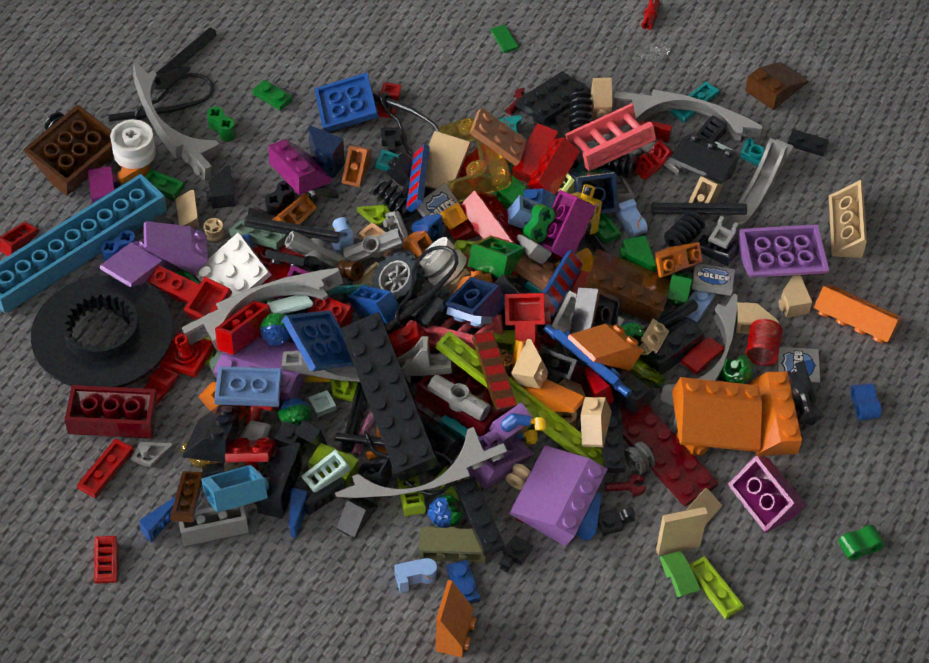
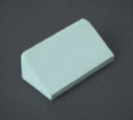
[267,295,313,315]

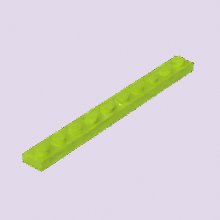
[435,331,603,466]

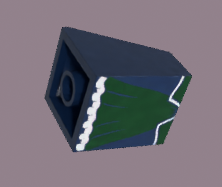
[569,168,619,214]

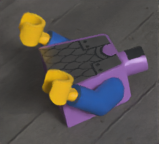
[483,402,546,447]

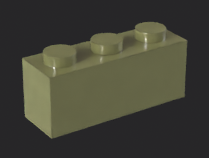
[419,526,485,563]

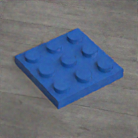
[314,73,378,132]
[282,310,354,372]

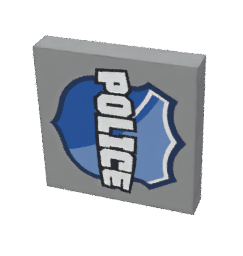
[417,183,460,234]
[692,263,735,296]
[777,347,820,387]

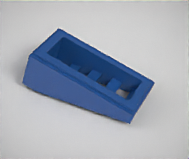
[289,488,308,538]
[576,491,601,541]
[139,497,175,542]

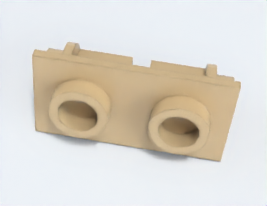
[639,318,669,355]

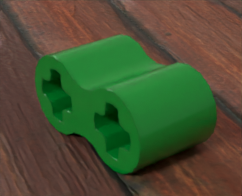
[207,106,236,142]
[523,204,555,243]
[838,525,885,561]

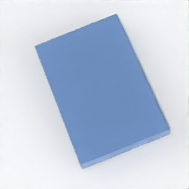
[214,366,282,407]

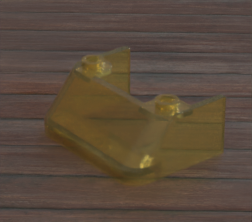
[438,118,511,202]

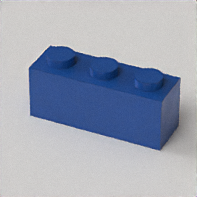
[348,285,402,323]

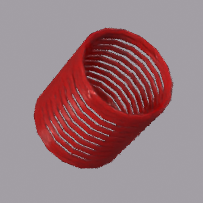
[746,319,783,366]

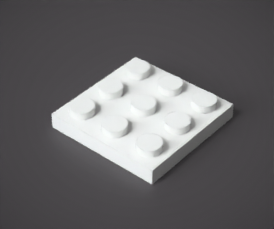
[195,233,272,298]

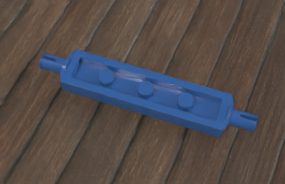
[544,324,632,398]

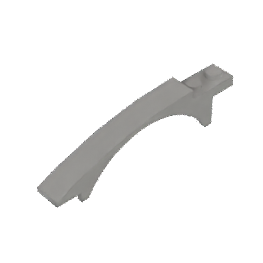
[133,62,219,181]
[613,89,762,142]
[708,138,794,249]
[182,268,343,353]
[661,294,738,427]
[282,336,452,382]
[335,427,507,498]

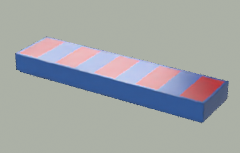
[406,144,430,212]
[542,250,583,317]

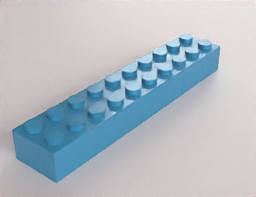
[0,174,167,314]

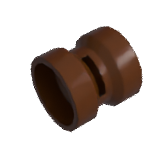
[336,260,364,281]

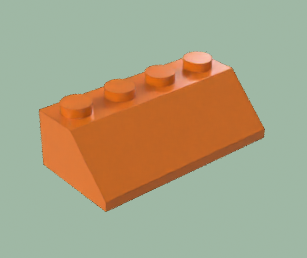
[814,284,904,344]
[748,371,802,456]

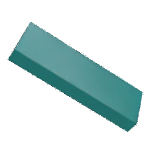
[670,82,720,123]

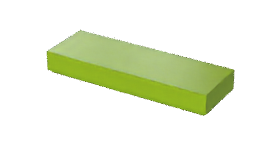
[689,556,744,619]

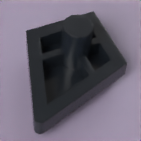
[308,186,339,201]

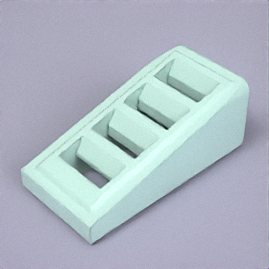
[301,449,351,493]

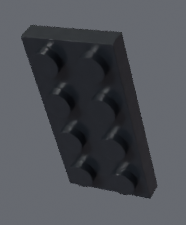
[515,71,591,124]

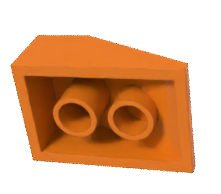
[568,324,644,371]
[436,580,477,657]

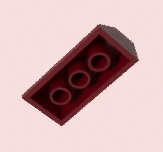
[65,385,156,438]

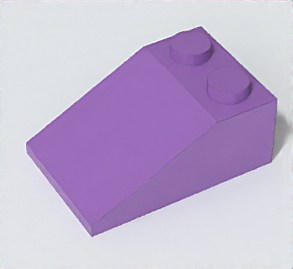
[144,221,208,275]
[99,239,171,287]
[458,435,534,489]

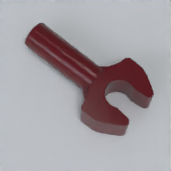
[506,88,525,115]
[605,474,646,496]

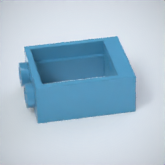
[201,465,269,513]

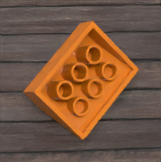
[672,377,762,452]

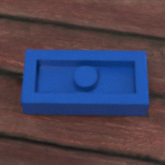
[446,560,480,604]

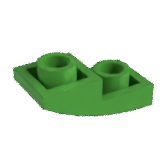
[660,551,700,597]

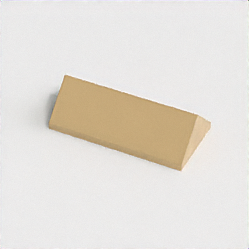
[829,180,867,258]

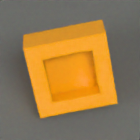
[440,202,468,230]

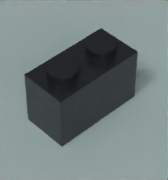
[539,347,586,383]

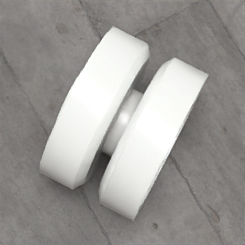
[110,119,156,169]
[419,237,467,286]

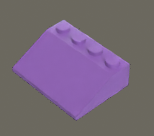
[737,225,829,278]
[213,335,307,402]
[509,446,607,546]

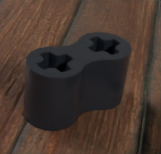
[265,181,295,217]

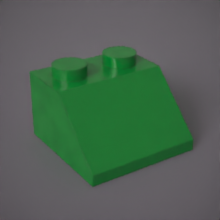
[468,235,525,279]

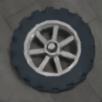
[371,253,425,304]

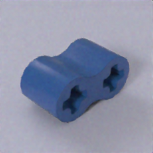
[100,230,136,262]
[850,383,881,420]

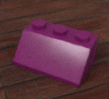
[269,139,332,195]
[536,190,596,257]
[727,455,806,533]

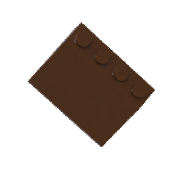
[24,105,114,196]
[583,249,671,323]

